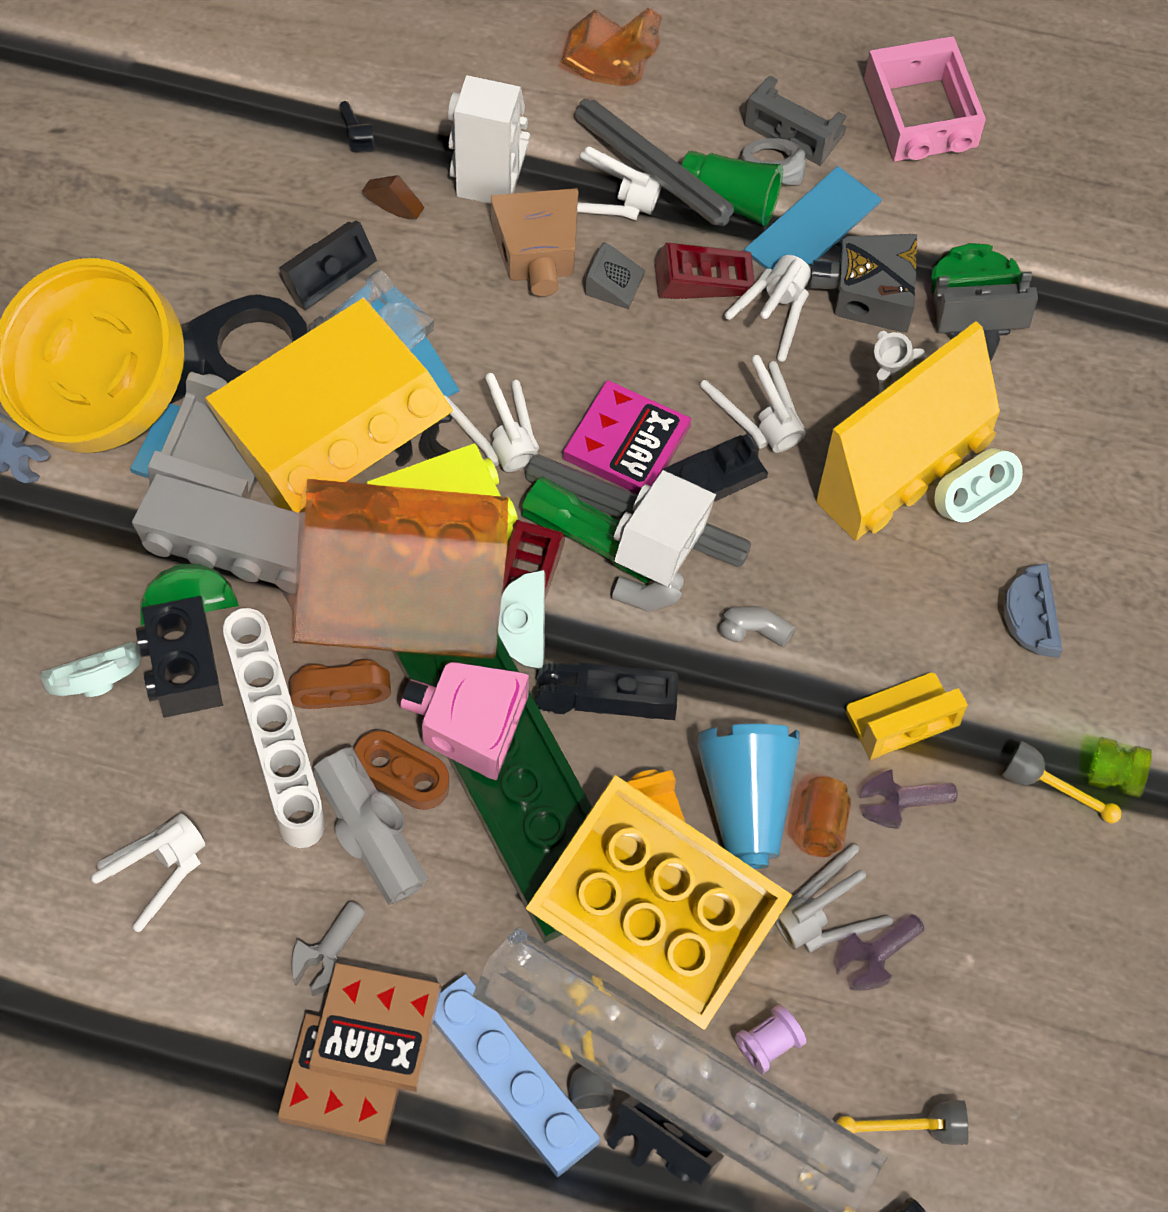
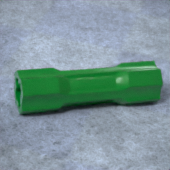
[522,477,652,583]

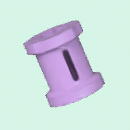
[735,1004,806,1074]

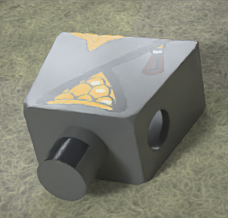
[810,234,917,333]

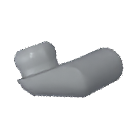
[612,572,685,612]
[720,606,796,647]

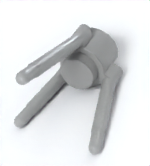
[775,844,893,953]

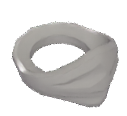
[741,138,806,185]

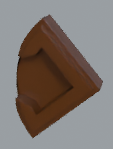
[362,175,425,219]

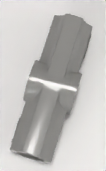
[313,747,429,905]

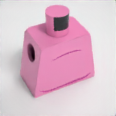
[401,662,529,780]

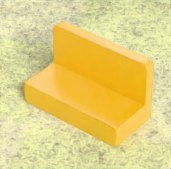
[846,672,968,760]

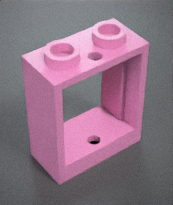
[864,36,986,162]

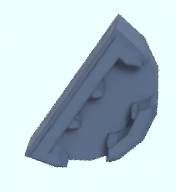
[1003,563,1063,658]

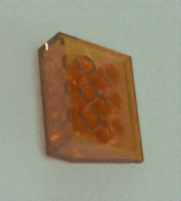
[293,479,508,659]

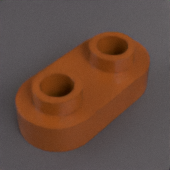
[289,660,391,709]
[354,731,450,810]

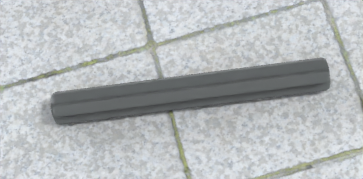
[575,98,734,226]
[526,454,751,567]

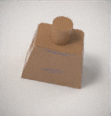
[491,188,578,296]

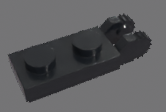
[535,662,678,721]

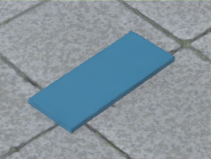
[744,166,882,269]

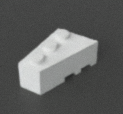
[448,75,531,204]

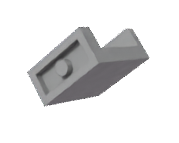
[148,372,257,499]

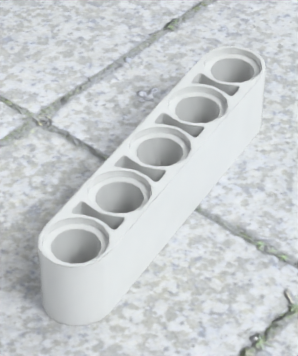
[223,608,325,848]

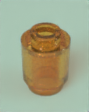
[793,777,852,857]

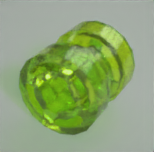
[1088,737,1152,798]

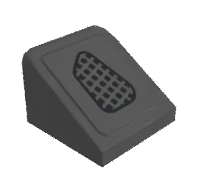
[586,242,645,309]

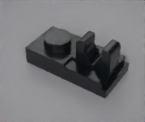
[279,220,377,310]
[662,434,768,502]
[607,1093,725,1185]

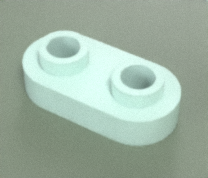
[935,448,1023,523]

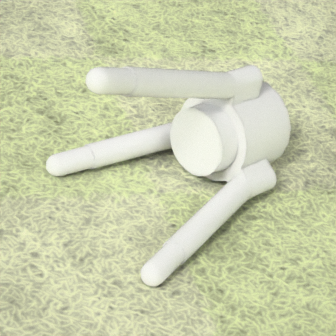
[577,147,662,221]
[725,255,812,362]
[874,331,927,394]
[700,355,806,453]
[444,373,539,472]
[91,814,205,932]

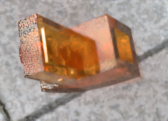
[561,7,662,86]

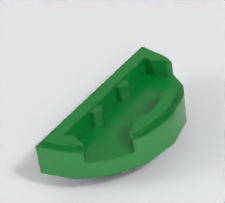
[930,243,1021,294]
[140,564,239,625]

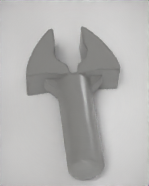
[292,902,365,996]

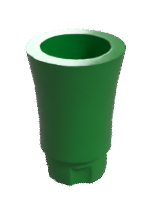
[681,151,783,226]

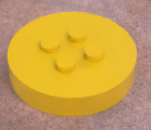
[0,258,184,453]

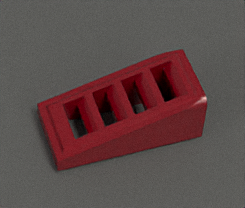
[655,242,755,299]
[488,520,565,615]

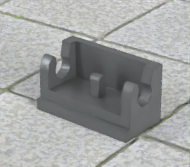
[745,76,847,166]
[932,271,1038,333]

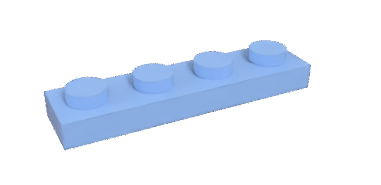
[433,974,600,1177]

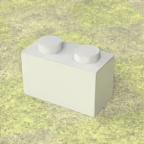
[614,470,716,587]

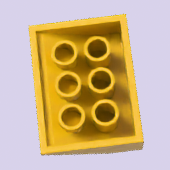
[204,297,454,513]
[816,321,1000,541]
[526,775,792,1030]

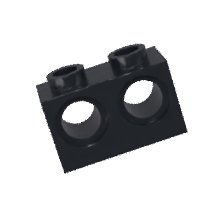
[136,596,223,718]

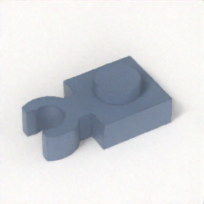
[0,412,50,483]

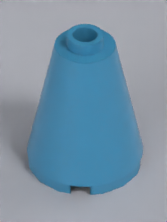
[697,724,800,869]

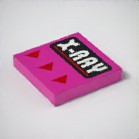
[563,380,692,494]

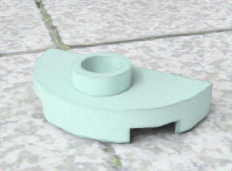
[494,570,545,670]
[39,642,141,697]

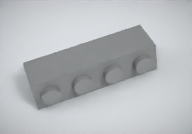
[132,473,343,597]

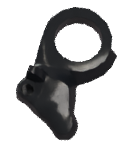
[170,294,309,404]

